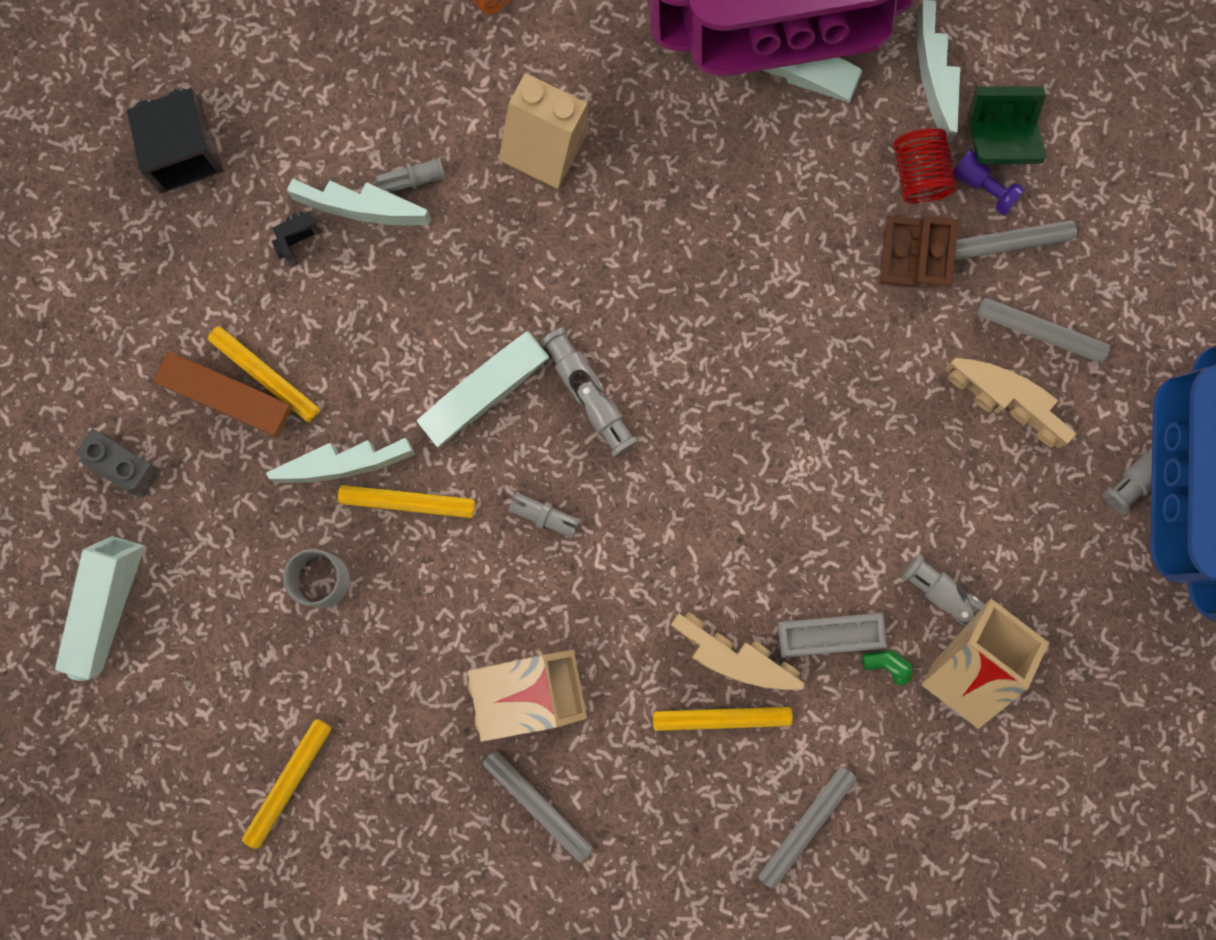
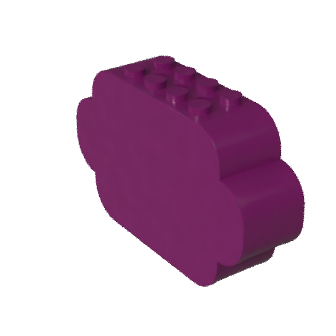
[647,0,914,76]

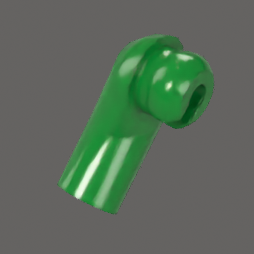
[861,650,913,685]

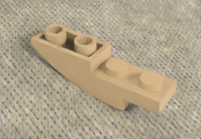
[944,358,1077,448]
[670,612,805,690]

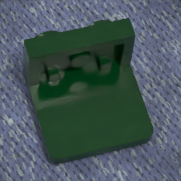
[967,86,1046,164]

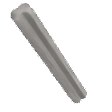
[955,220,1077,260]
[977,298,1110,362]
[483,751,592,862]
[758,767,856,889]

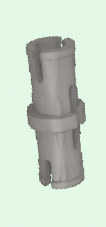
[508,492,581,539]

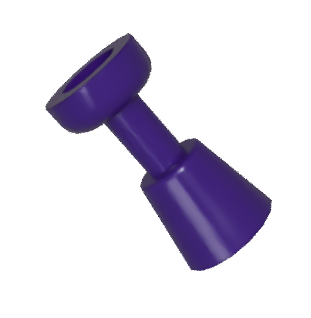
[953,149,1025,216]

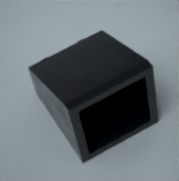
[127,88,225,194]

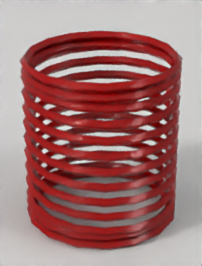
[892,128,957,204]

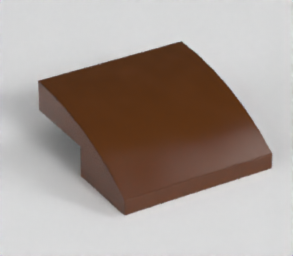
[879,215,958,288]

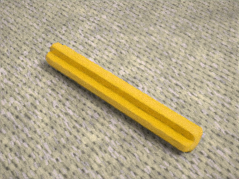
[207,326,320,423]
[338,485,475,518]
[653,707,793,731]
[242,719,331,849]

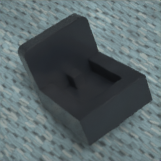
[272,211,321,266]

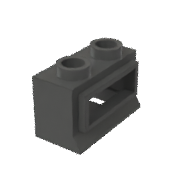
[75,428,162,498]

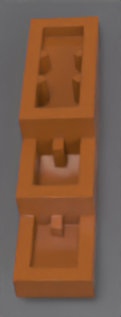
[152,351,293,438]

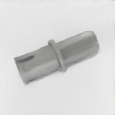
[376,158,445,192]

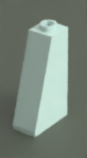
[55,536,145,681]

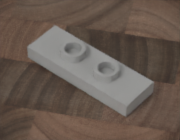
[777,613,887,658]

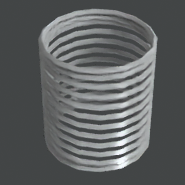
[283,549,350,608]

